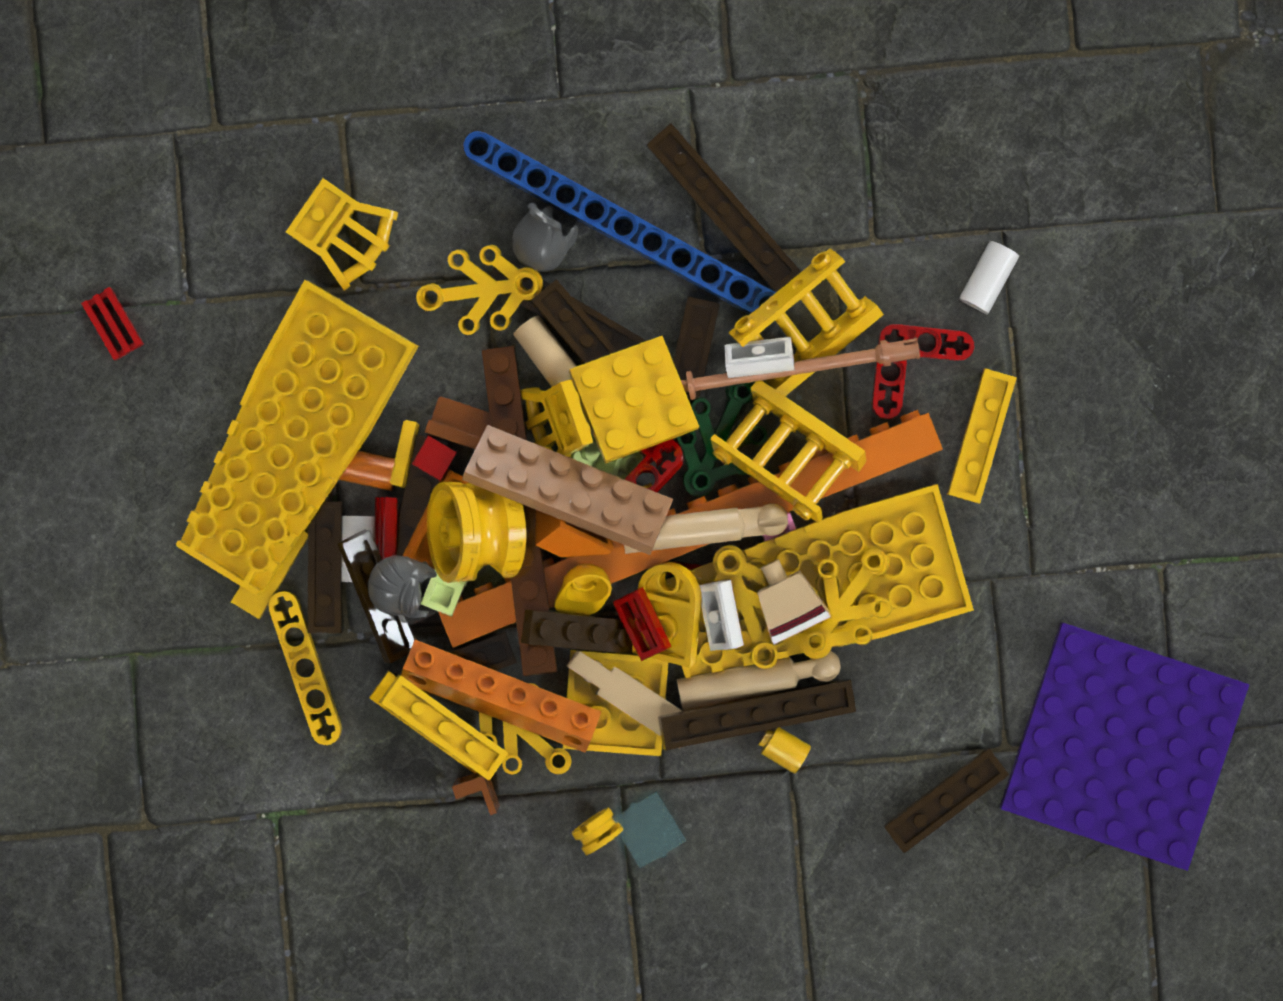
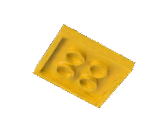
[569,336,699,464]
[563,650,669,756]

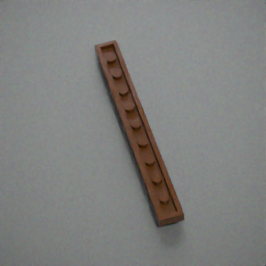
[482,346,558,676]

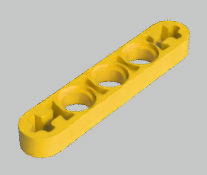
[268,591,342,745]

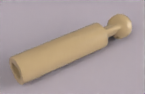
[513,315,620,459]
[624,503,788,554]
[677,651,841,711]

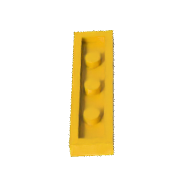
[947,368,1017,504]

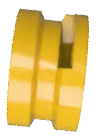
[571,807,624,855]

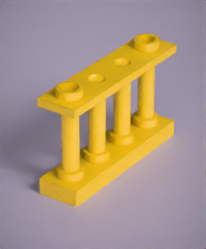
[728,248,884,396]
[710,380,866,523]
[369,671,509,781]

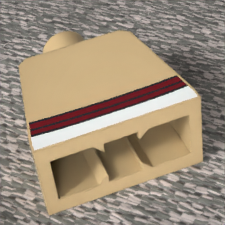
[758,559,831,645]

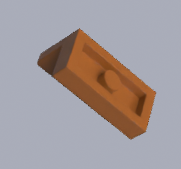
[425,396,491,449]
[452,772,500,815]

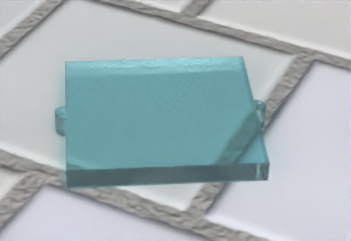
[613,791,687,869]

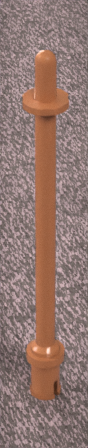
[681,337,920,400]

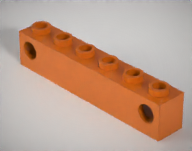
[401,640,601,753]

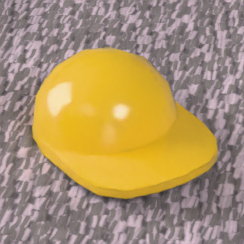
[554,564,612,615]

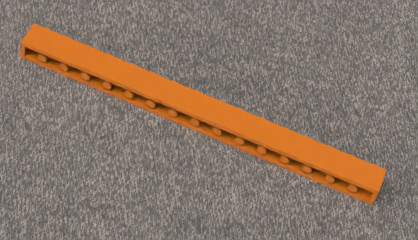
[438,410,943,648]

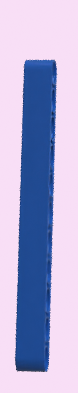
[463,131,776,315]

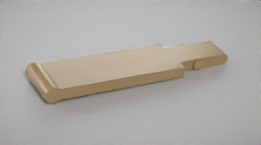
[567,650,682,736]

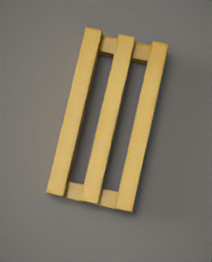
[390,420,420,488]

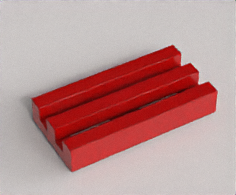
[81,287,144,361]
[375,497,398,560]
[613,587,672,661]

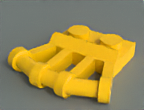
[286,178,398,291]
[521,379,593,457]

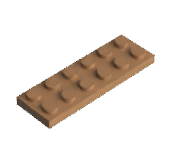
[462,425,673,555]

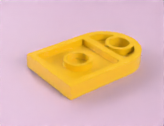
[632,562,702,668]

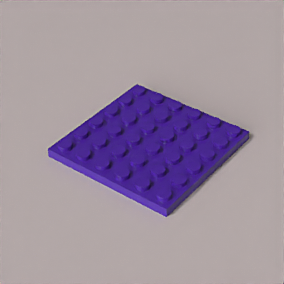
[999,622,1250,871]

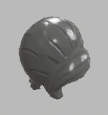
[512,203,578,272]
[368,555,437,618]

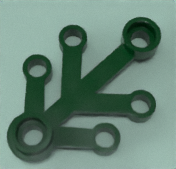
[675,382,767,497]

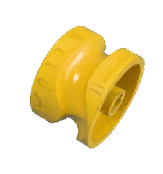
[427,482,526,583]

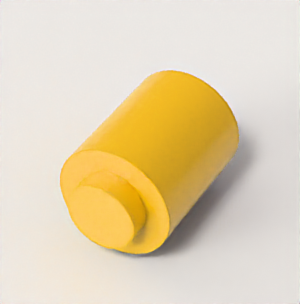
[758,727,811,774]

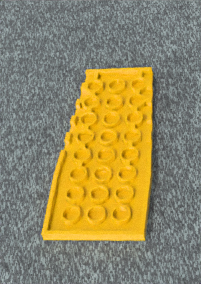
[176,280,419,595]
[666,484,974,678]

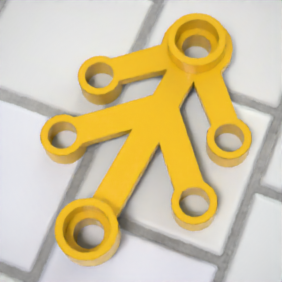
[416,245,543,335]
[701,545,778,669]
[800,549,892,659]
[479,683,572,775]

